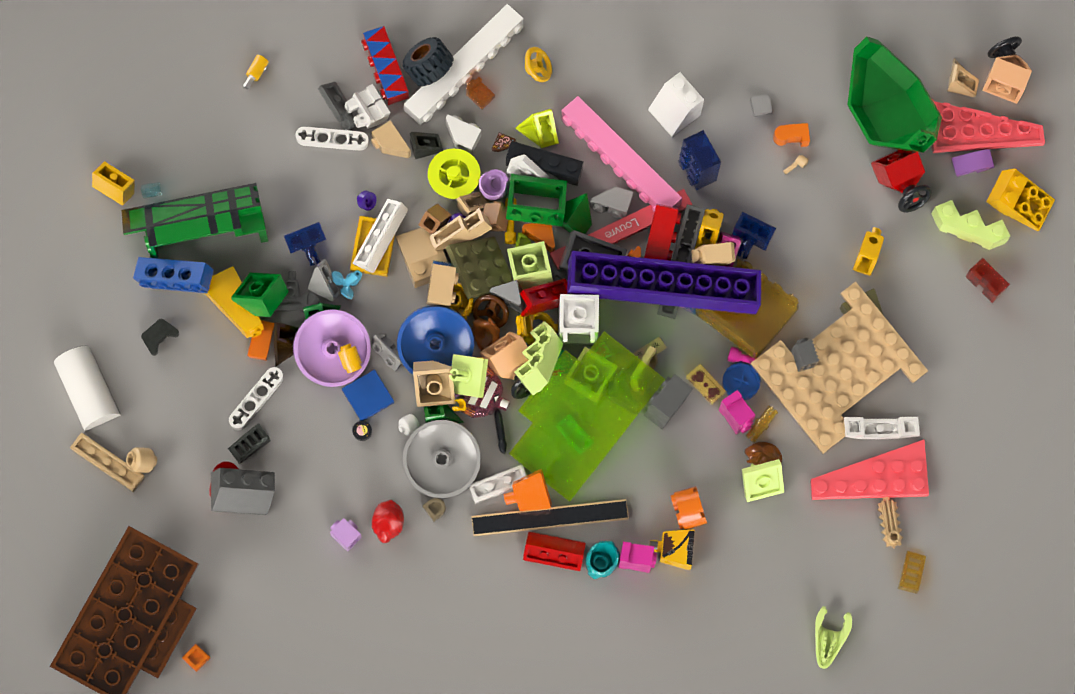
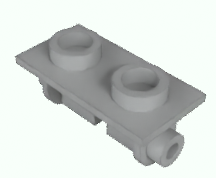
[370,333,403,372]

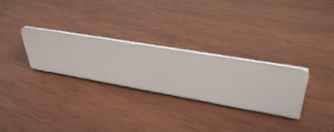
[353,199,408,273]

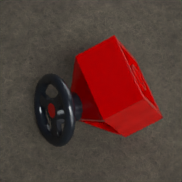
[871,150,932,213]

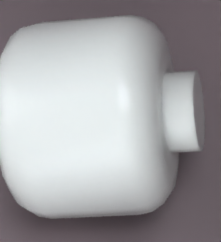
[398,414,420,436]

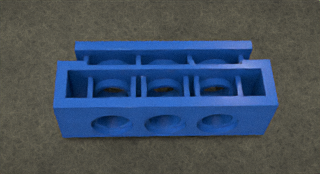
[133,257,214,293]

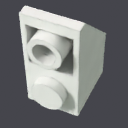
[446,114,481,155]

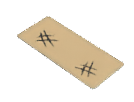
[632,337,667,364]

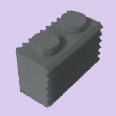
[792,338,820,372]

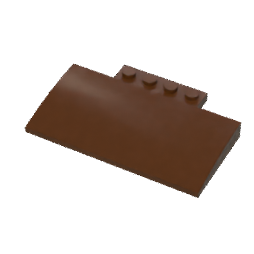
[50,526,199,694]

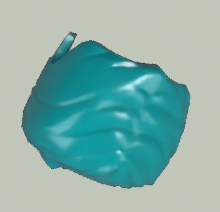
[585,541,620,579]

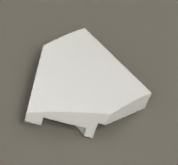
[507,155,549,182]

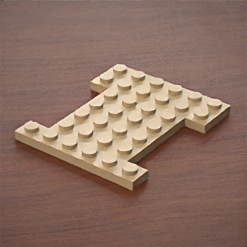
[751,281,928,454]

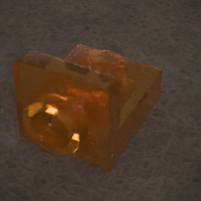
[466,77,495,109]

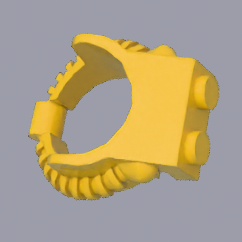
[515,312,559,345]

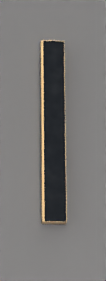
[471,499,629,536]

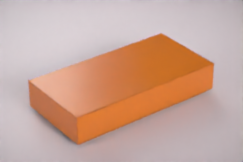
[247,320,274,361]

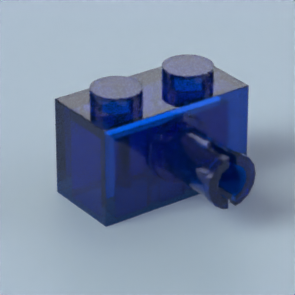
[732,212,776,259]
[284,222,326,267]

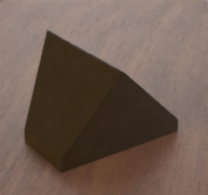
[274,322,299,367]

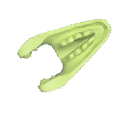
[815,606,852,669]

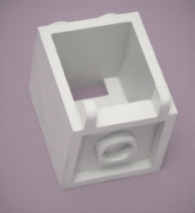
[558,294,599,345]

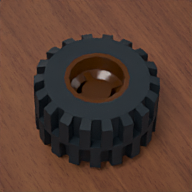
[402,37,454,86]

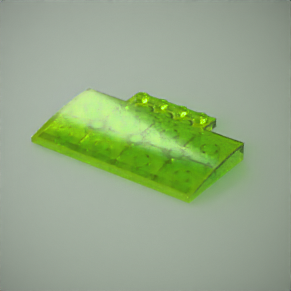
[509,331,665,502]

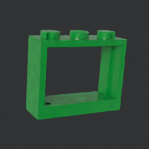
[506,174,567,227]

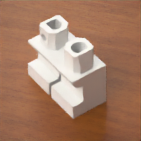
[345,84,390,129]

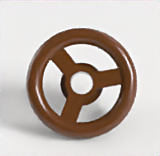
[472,294,509,328]

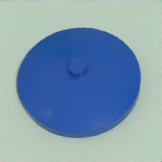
[397,305,474,374]

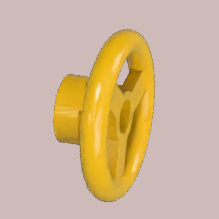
[525,47,552,82]

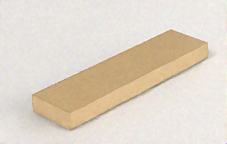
[70,432,145,492]

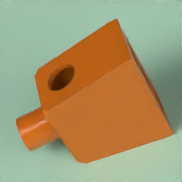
[504,469,552,511]

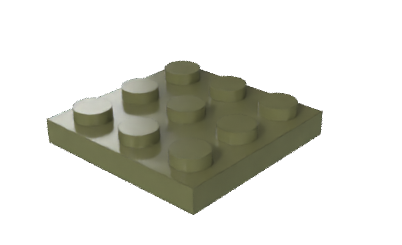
[446,236,514,299]

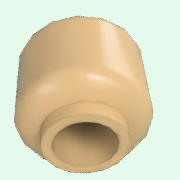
[126,447,157,473]

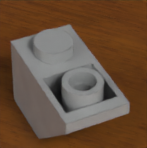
[590,186,633,219]

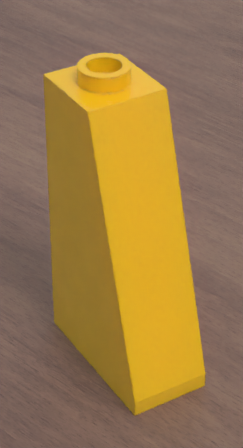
[204,266,264,338]

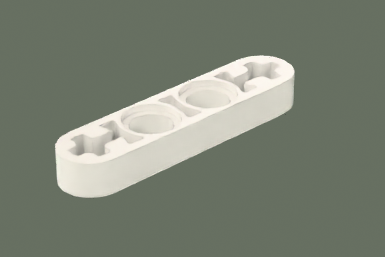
[296,127,369,151]
[229,367,283,430]

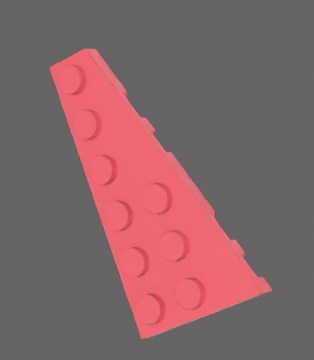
[932,99,1045,153]
[810,440,929,500]

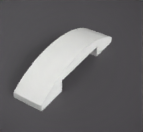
[844,417,920,439]

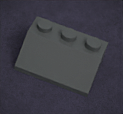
[211,468,275,515]

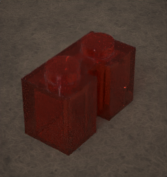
[965,258,1010,303]

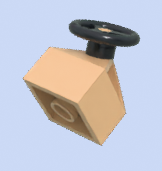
[982,36,1032,104]
[479,331,531,399]

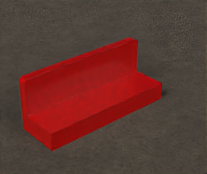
[520,279,567,317]
[523,532,586,571]

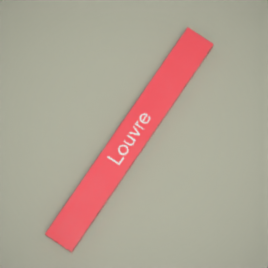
[550,189,693,270]

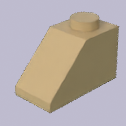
[371,120,411,158]
[691,242,735,266]

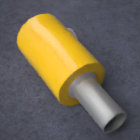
[243,55,269,90]

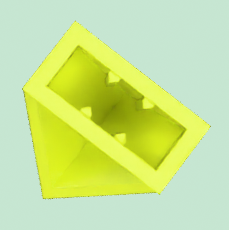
[515,109,559,148]

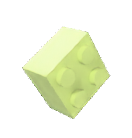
[507,241,553,289]

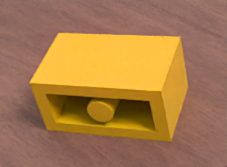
[92,161,135,206]

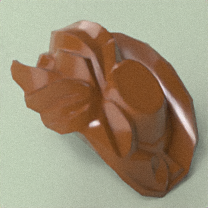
[472,317,500,351]
[744,442,782,465]

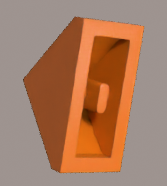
[522,223,555,253]

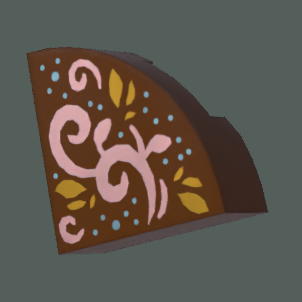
[492,132,516,152]

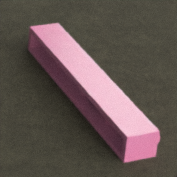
[561,96,682,212]

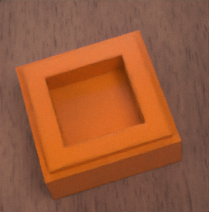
[182,644,210,672]

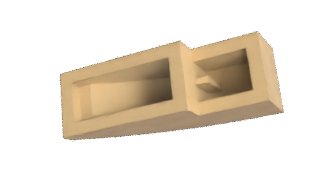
[429,209,492,251]

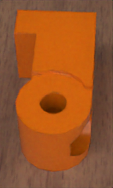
[773,123,810,147]

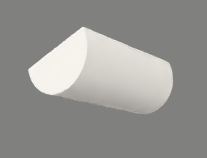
[54,346,121,431]

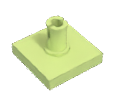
[449,354,488,398]
[742,459,784,502]

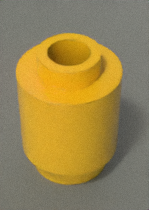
[337,343,362,373]

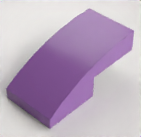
[951,149,995,177]

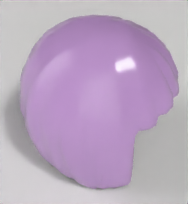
[479,169,510,200]

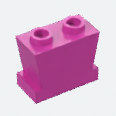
[719,390,755,435]
[618,541,657,573]

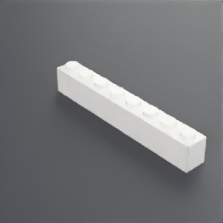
[404,4,523,125]

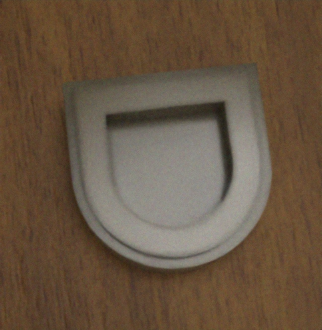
[422,498,446,522]

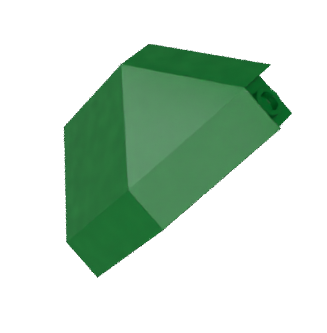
[847,36,942,153]

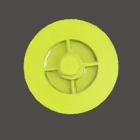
[428,148,481,199]

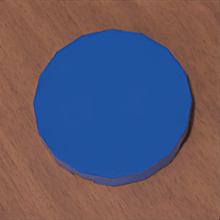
[722,362,761,401]

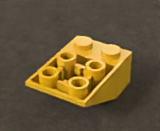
[986,169,1055,231]

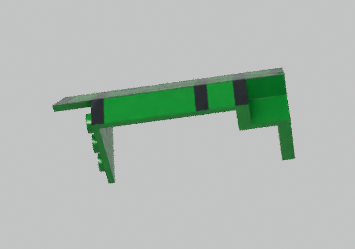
[121,183,268,259]

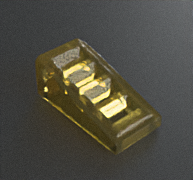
[897,551,926,594]

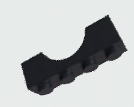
[506,141,584,186]

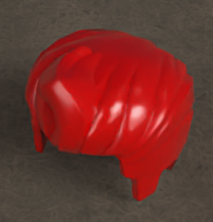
[371,500,404,543]

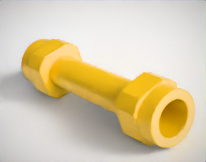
[505,198,517,244]

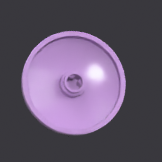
[293,310,371,387]

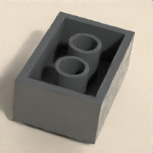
[558,230,627,271]
[644,374,693,429]

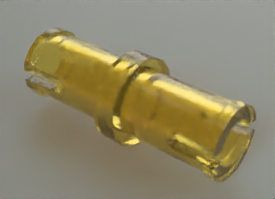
[745,405,778,443]

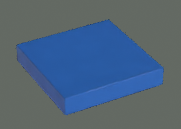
[342,369,394,421]

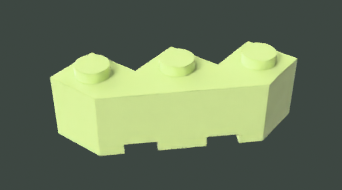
[931,200,1010,250]
[514,321,563,395]

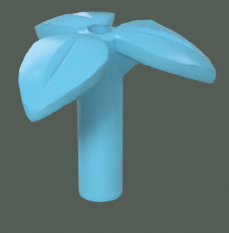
[332,270,362,300]

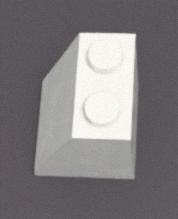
[648,72,704,137]

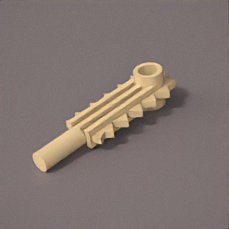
[877,497,903,549]

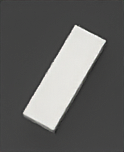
[469,464,527,504]

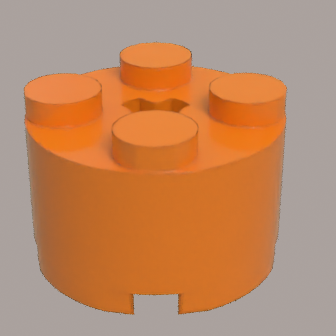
[670,486,707,530]

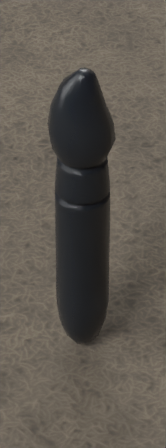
[494,408,507,454]

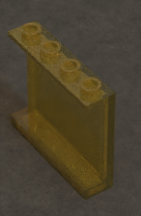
[696,259,799,359]

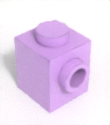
[330,518,361,551]

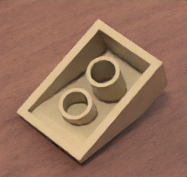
[396,227,448,288]

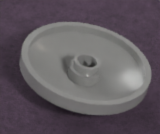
[403,420,481,498]

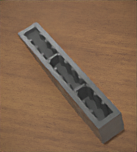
[657,204,705,319]

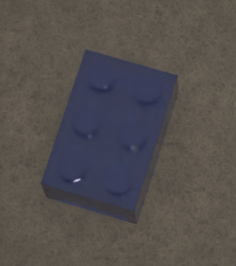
[678,130,721,190]

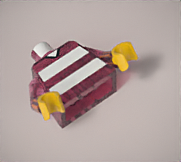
[452,357,510,418]

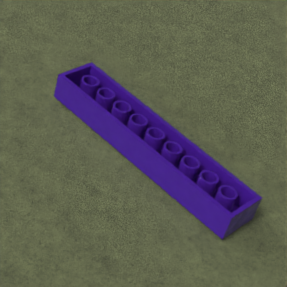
[567,251,761,314]

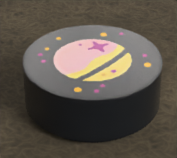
[352,421,372,441]

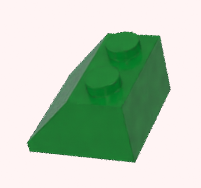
[231,272,289,317]

